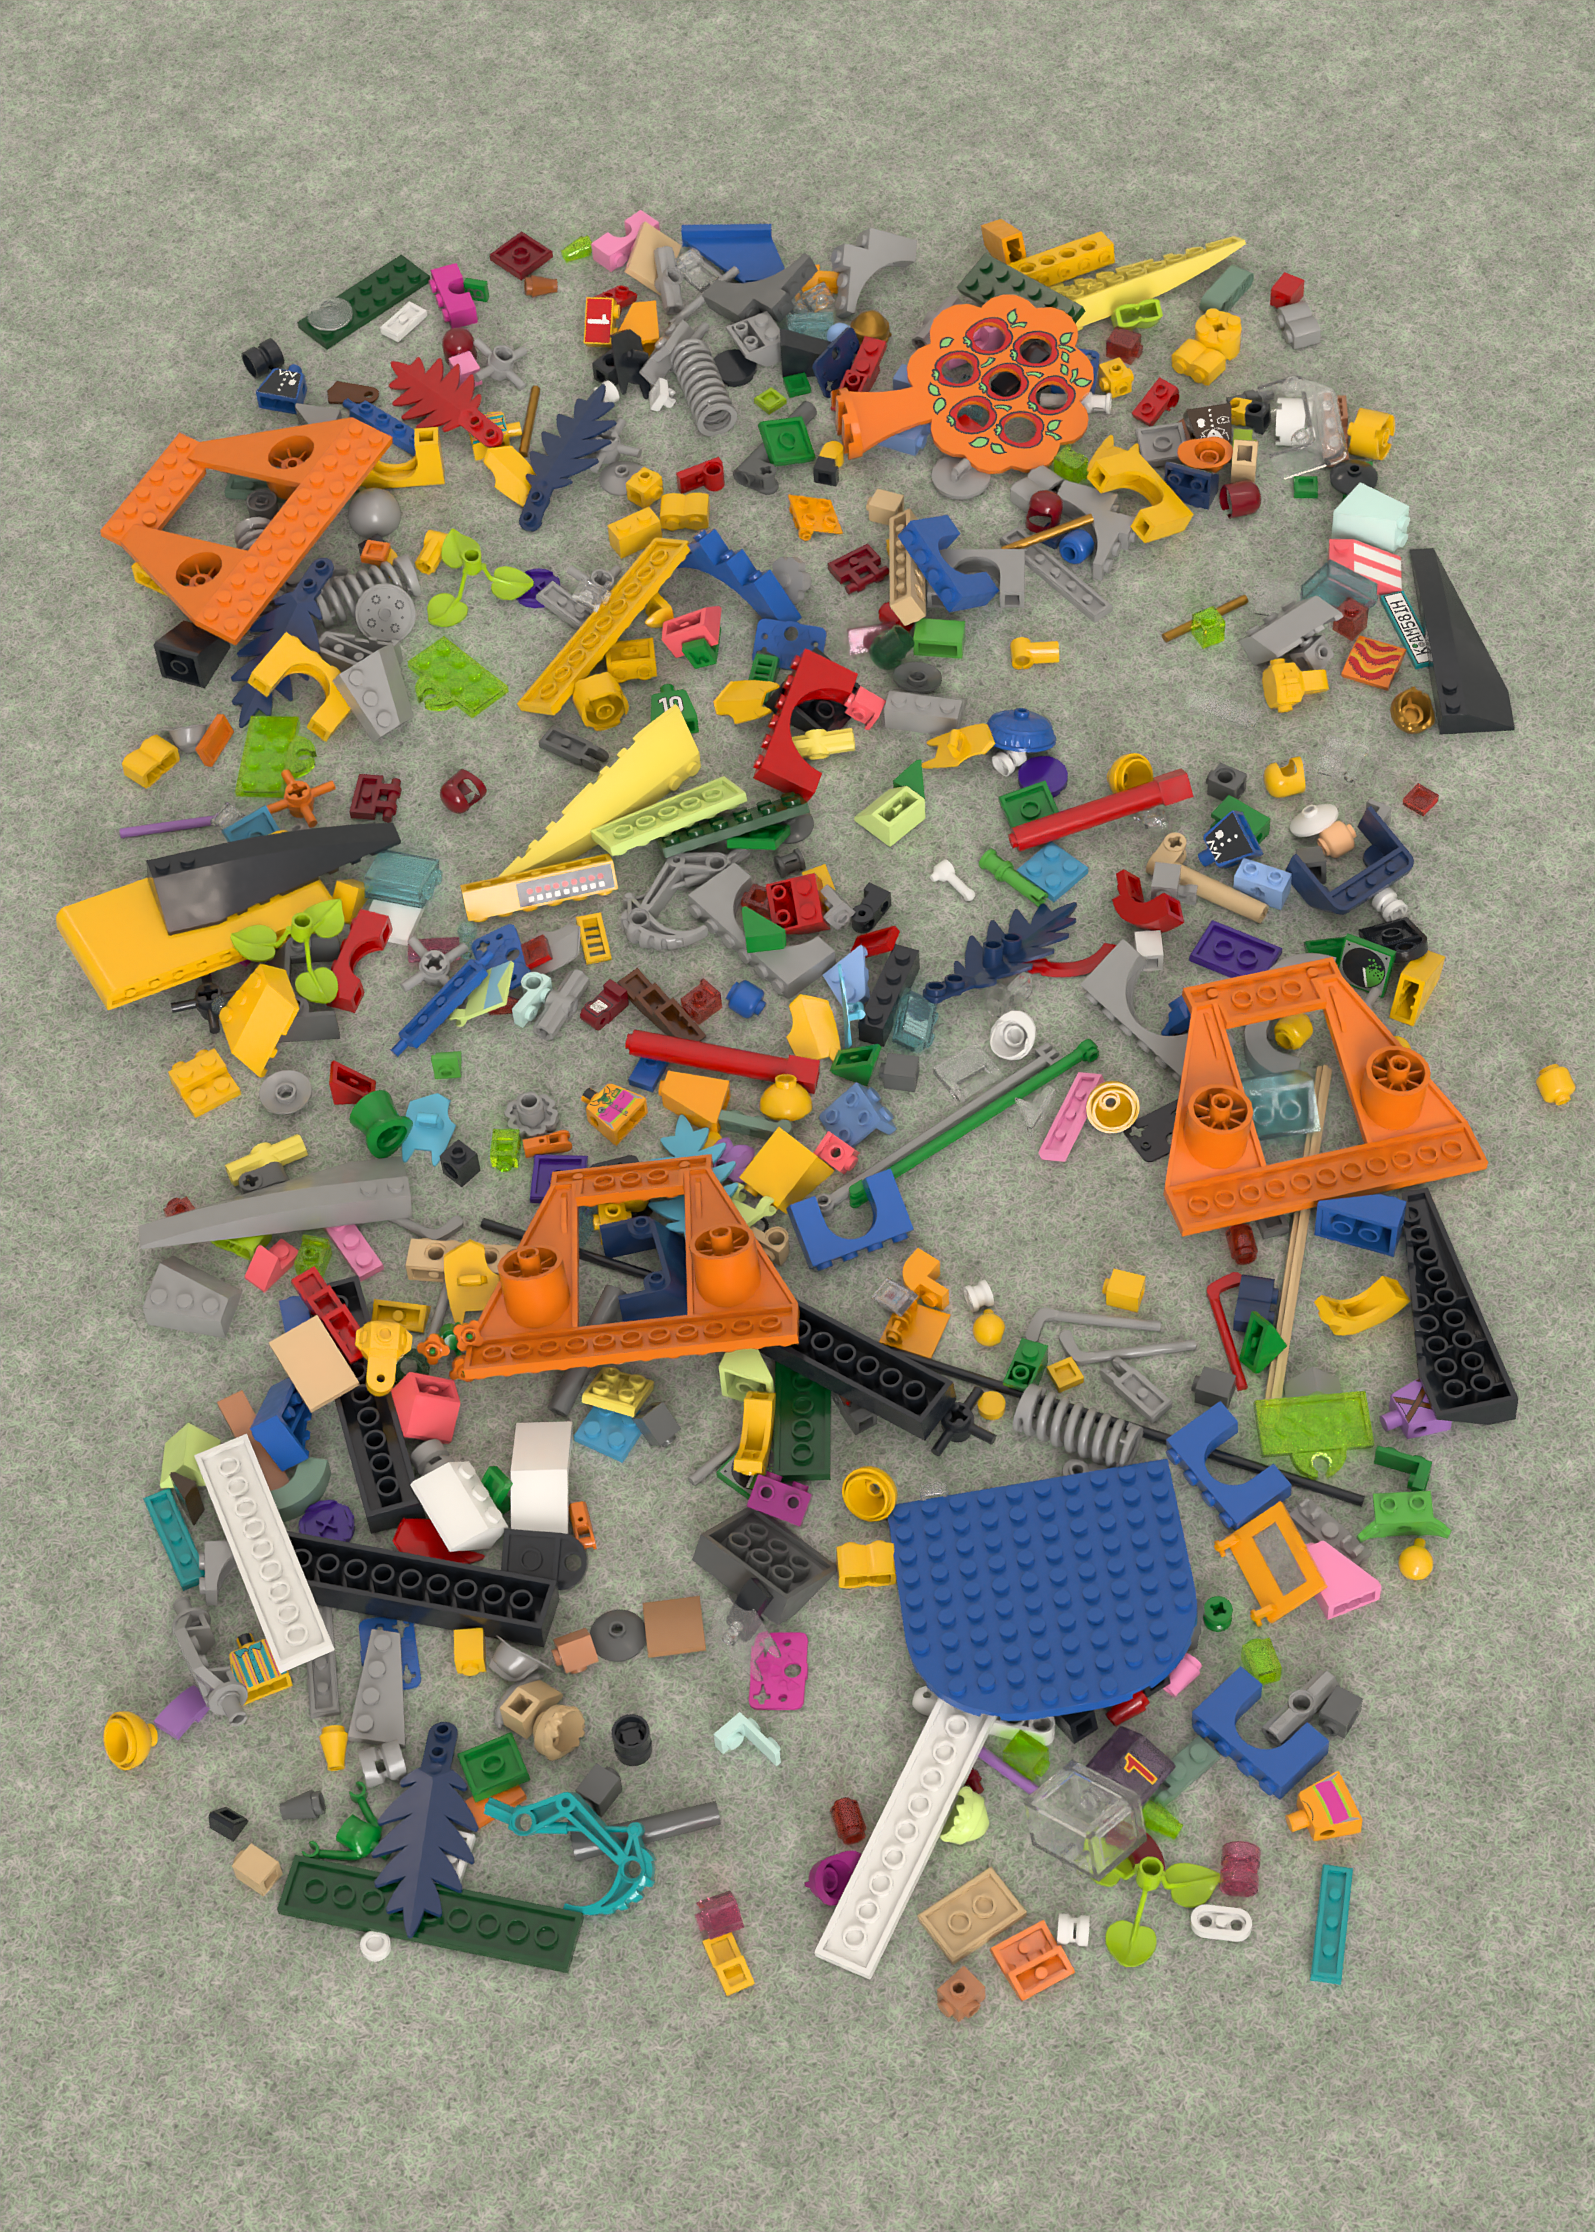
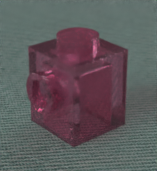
[694,1890,744,1940]

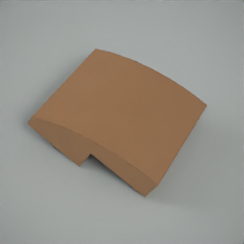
[643,1596,706,1658]

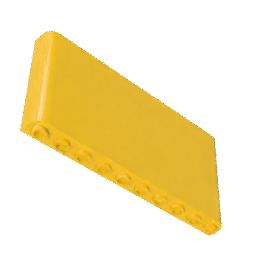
[56,830,333,1011]

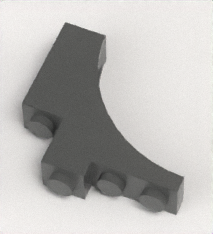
[702,253,818,323]

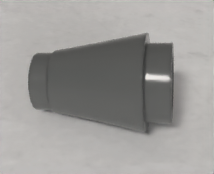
[279,1789,326,1820]

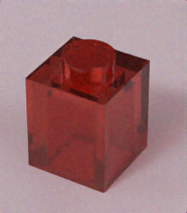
[1106,326,1143,365]
[1332,597,1369,641]

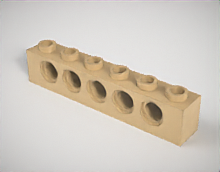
[889,508,926,626]
[405,1238,517,1282]

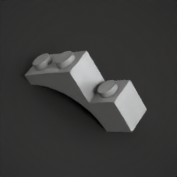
[199,1540,238,1605]

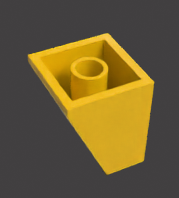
[739,1127,835,1214]

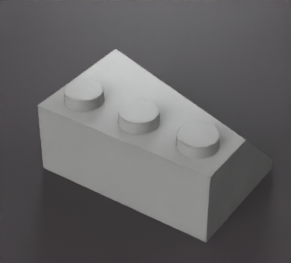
[1239,595,1344,666]
[333,643,414,742]
[142,1256,242,1338]

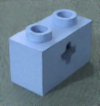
[1233,858,1292,910]

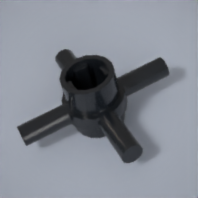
[171,973,237,1034]
[931,1387,997,1456]

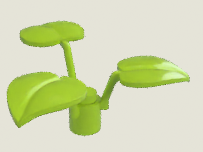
[427,528,534,627]
[230,899,344,1004]
[1083,1836,1221,1967]

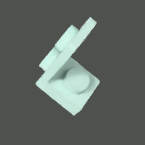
[714,1712,781,1766]

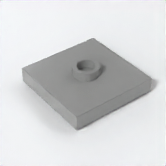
[1135,422,1186,467]

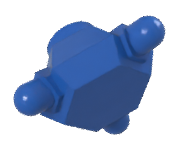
[1161,995,1191,1036]

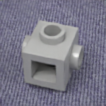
[1289,635,1334,671]

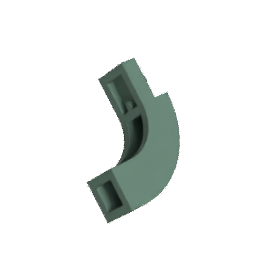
[270,1457,331,1522]

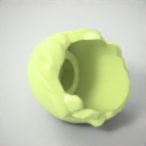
[939,1786,989,1845]

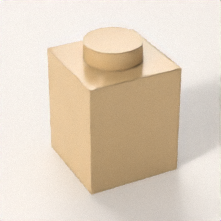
[866,488,904,526]
[232,1843,283,1897]

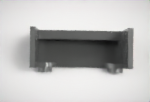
[265,934,341,1043]

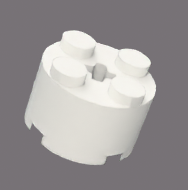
[1276,398,1312,446]

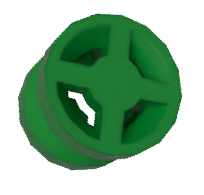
[1203,1596,1233,1632]

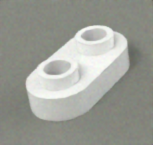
[1190,1904,1252,1942]

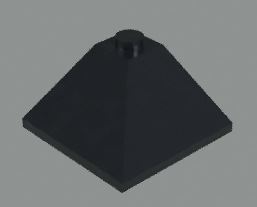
[765,647,860,732]

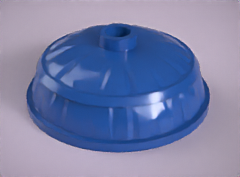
[987,708,1056,752]

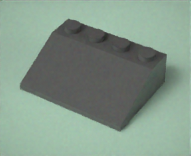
[692,1507,837,1625]

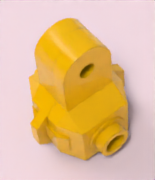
[1262,658,1329,713]
[355,1321,412,1396]

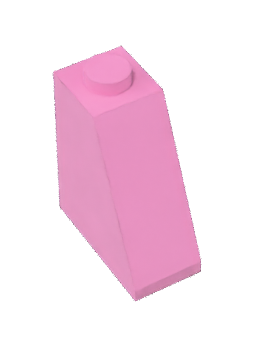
[1296,1540,1381,1620]

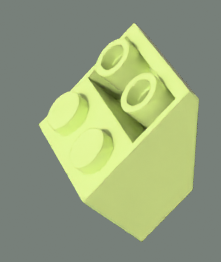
[854,786,925,847]

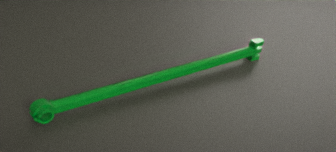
[849,1039,1099,1208]

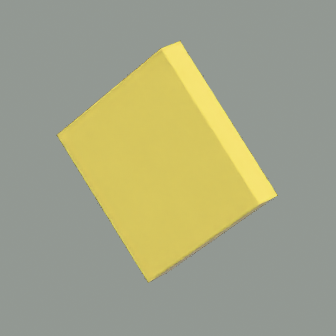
[582,1367,654,1417]

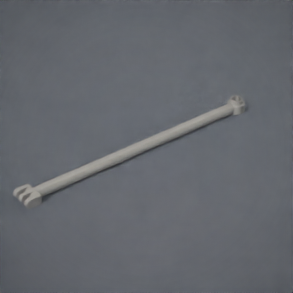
[816,1042,1063,1217]

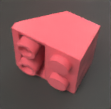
[661,606,721,658]
[391,1372,460,1444]

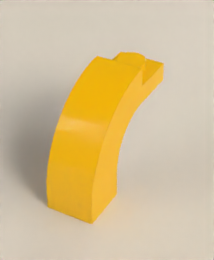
[1314,1276,1411,1336]
[733,1391,776,1475]

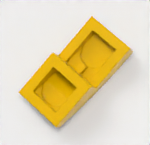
[702,1929,755,1996]

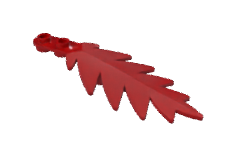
[389,357,504,448]

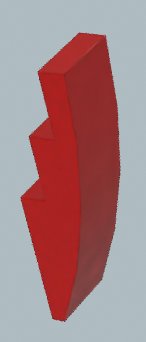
[291,1266,364,1364]

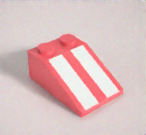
[1328,539,1402,595]

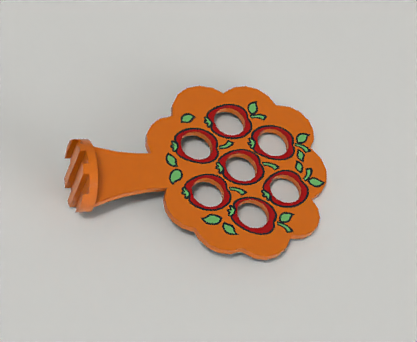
[831,295,1094,474]

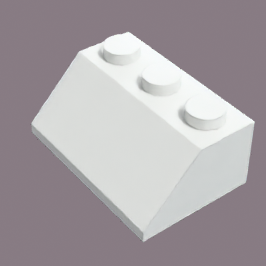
[410,1461,508,1552]

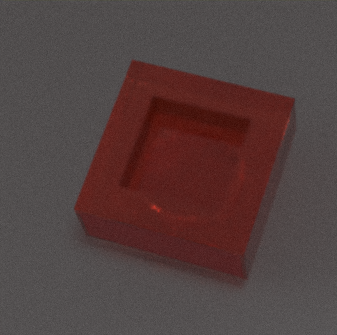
[1402,783,1439,817]
[521,934,553,970]

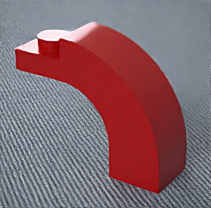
[1112,869,1184,933]

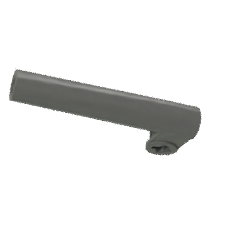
[733,401,817,495]
[547,1284,627,1417]
[568,1800,721,1862]

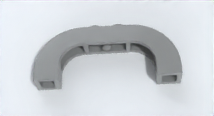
[1243,953,1336,1093]

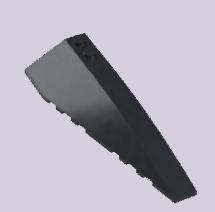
[1409,548,1515,735]
[146,823,401,936]
[1401,1187,1518,1425]

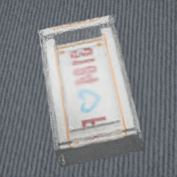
[871,1277,918,1317]

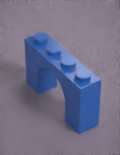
[897,515,999,612]
[786,1168,914,1271]
[1166,1401,1291,1531]
[1192,1666,1329,1800]

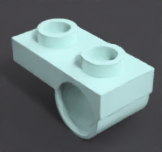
[512,972,553,1028]

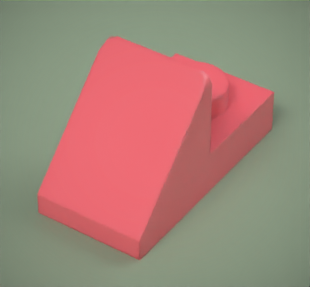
[245,1238,302,1293]

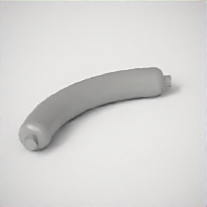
[494,1672,544,1729]

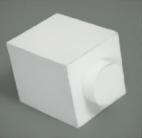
[1134,930,1164,971]

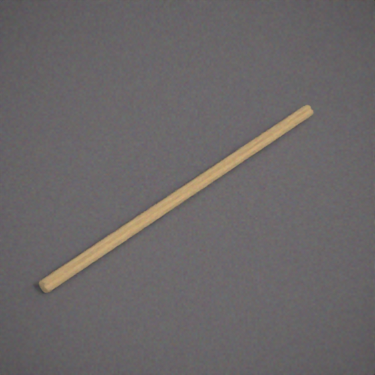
[1261,1065,1332,1430]

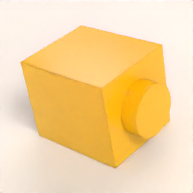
[1102,1269,1146,1313]
[454,1628,486,1676]

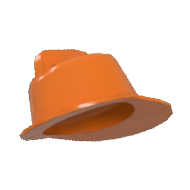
[1177,437,1233,473]

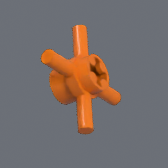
[266,769,336,828]

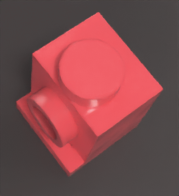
[844,686,886,730]
[813,1131,860,1174]

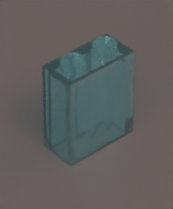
[364,850,443,909]

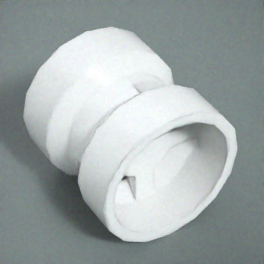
[992,750,1027,777]
[1372,888,1408,922]
[1057,1913,1090,1947]

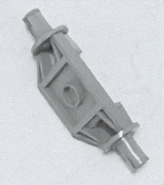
[171,1597,248,1726]

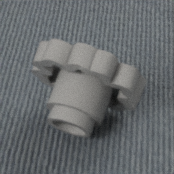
[772,557,812,605]
[504,1091,559,1139]

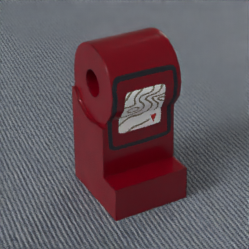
[580,979,629,1031]

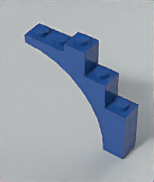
[677,529,802,630]

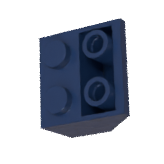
[1164,462,1219,510]

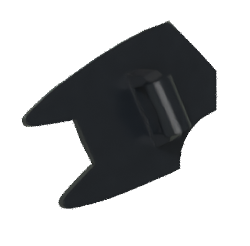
[610,329,651,399]

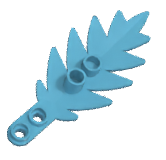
[648,1114,739,1241]

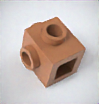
[551,1628,599,1674]
[937,1966,985,2022]

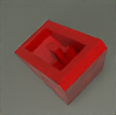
[329,1060,376,1105]

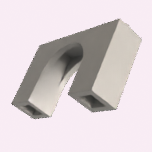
[927,549,1025,608]

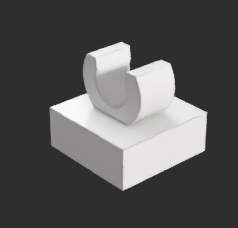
[649,378,676,411]

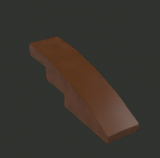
[617,967,706,1042]

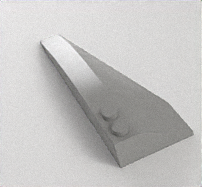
[138,1156,412,1249]

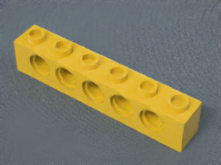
[1007,231,1115,287]

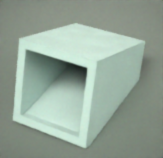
[1331,482,1410,554]

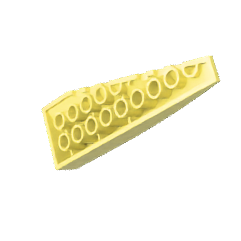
[1049,236,1246,331]
[498,704,701,877]

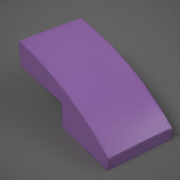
[154,1685,209,1740]

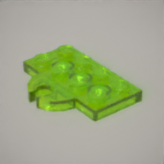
[407,636,509,718]
[235,716,317,798]
[1253,1391,1374,1480]

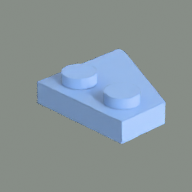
[823,945,870,1013]

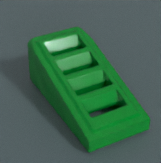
[748,653,780,705]

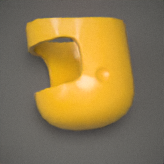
[1263,756,1306,798]

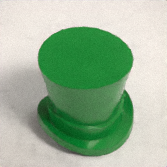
[349,1090,413,1159]

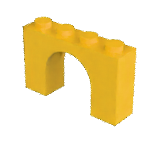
[360,427,445,489]
[1087,449,1194,543]
[247,632,352,742]

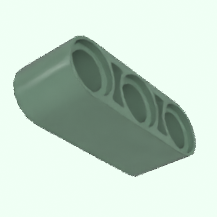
[1199,264,1254,313]

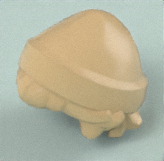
[533,1705,585,1761]

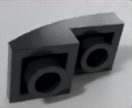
[728,1578,774,1641]

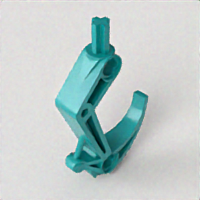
[483,1792,657,1916]

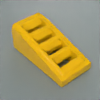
[576,912,612,965]

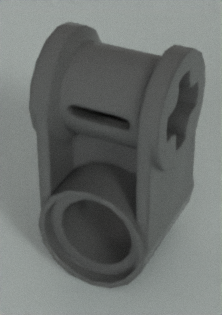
[238,1162,290,1195]

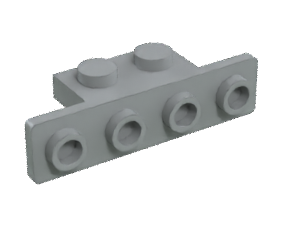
[640,316,694,386]

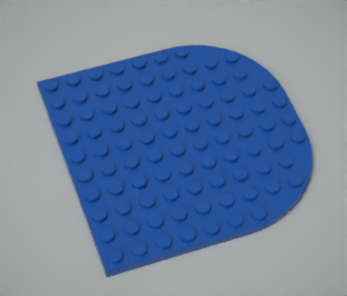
[888,1458,1198,1721]

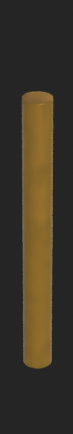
[519,386,540,458]
[1001,513,1094,549]
[1162,594,1248,643]

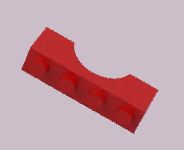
[326,909,393,1013]

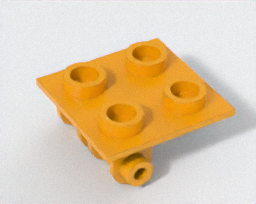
[788,495,843,541]
[879,1293,951,1359]

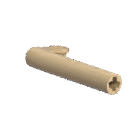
[1146,832,1269,923]

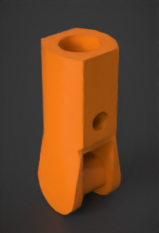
[522,1130,573,1158]
[569,1501,597,1550]

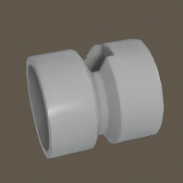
[410,1439,455,1476]
[358,1739,407,1788]

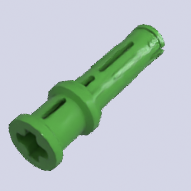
[979,849,1048,907]

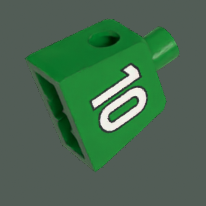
[650,684,699,734]

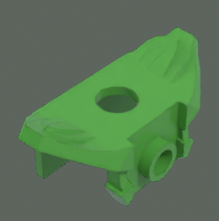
[1356,1491,1452,1543]

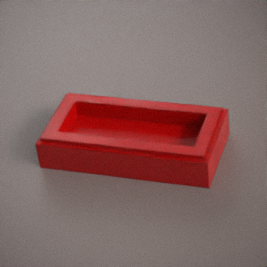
[850,926,900,958]

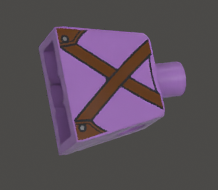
[1380,1378,1452,1439]

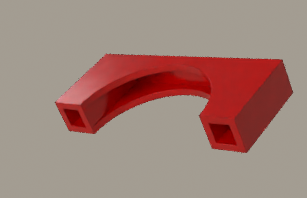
[753,648,858,802]

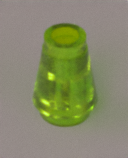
[560,235,592,263]
[1137,1799,1184,1840]

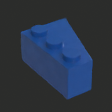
[250,1377,312,1472]

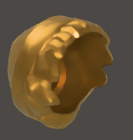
[850,310,892,346]
[1390,686,1435,734]

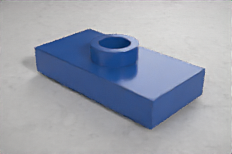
[628,1057,669,1093]

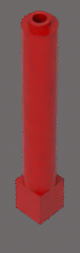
[1008,768,1194,852]
[625,1029,820,1094]

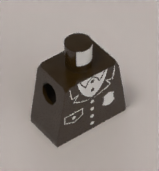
[1183,403,1232,443]

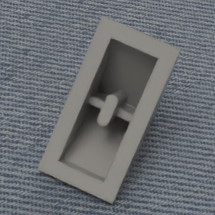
[1283,1366,1343,1410]

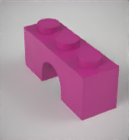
[429,263,478,329]

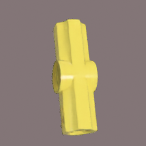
[792,728,855,760]
[225,1134,308,1187]

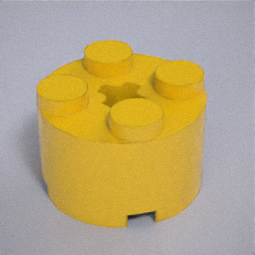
[1195,308,1242,361]
[1347,408,1395,460]
[573,672,629,731]

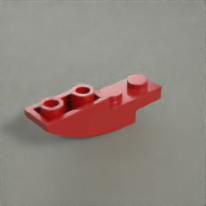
[830,336,887,412]

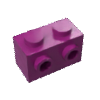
[747,1471,813,1526]

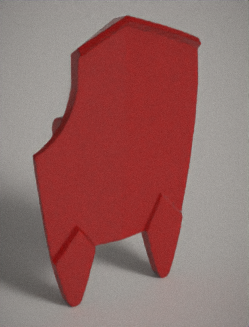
[392,1518,485,1564]

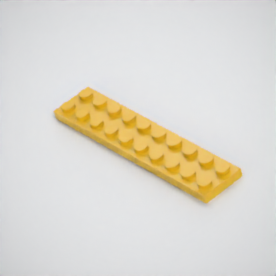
[517,537,691,716]

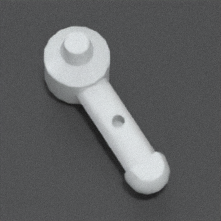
[930,859,975,901]

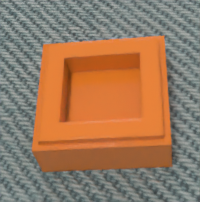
[360,540,391,566]

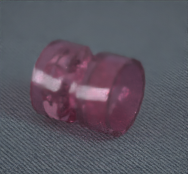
[1219,1841,1261,1897]

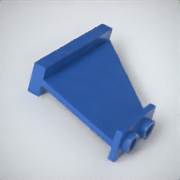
[681,224,785,283]

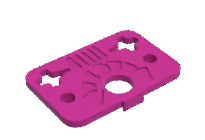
[749,1632,809,1710]

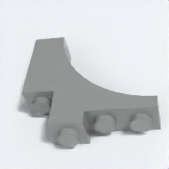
[831,228,917,319]
[1057,480,1138,581]

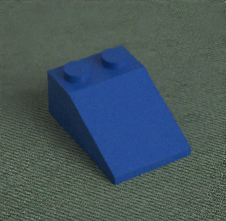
[1314,1194,1407,1257]

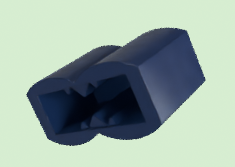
[1233,1274,1279,1332]

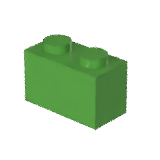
[913,618,966,659]

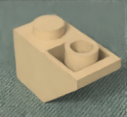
[1231,439,1259,483]
[500,1680,563,1739]

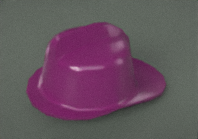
[804,1850,862,1906]

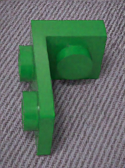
[682,627,721,669]
[1374,1446,1432,1492]

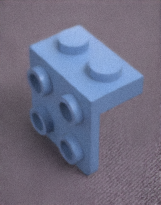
[819,1082,897,1150]

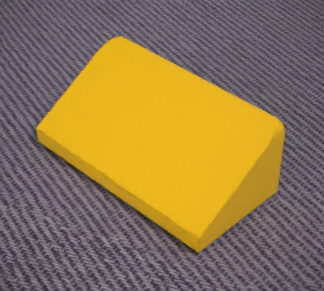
[371,1299,431,1333]

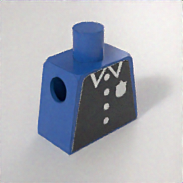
[256,364,307,415]
[1198,810,1264,869]

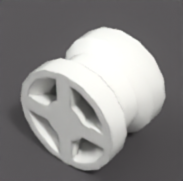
[591,380,619,403]
[963,1280,994,1313]

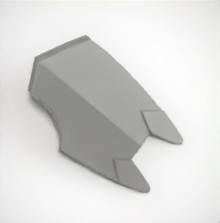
[507,922,580,975]

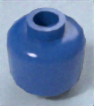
[1059,529,1094,564]
[726,980,766,1019]

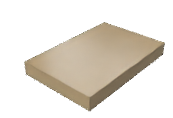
[624,221,681,296]
[269,1315,360,1413]
[917,1867,1027,1965]

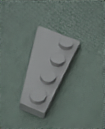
[348,1629,406,1749]

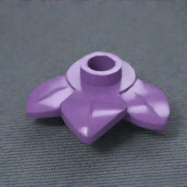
[713,1137,755,1184]

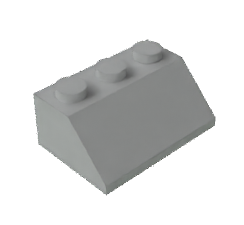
[884,689,967,735]

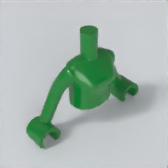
[302,1781,392,1861]

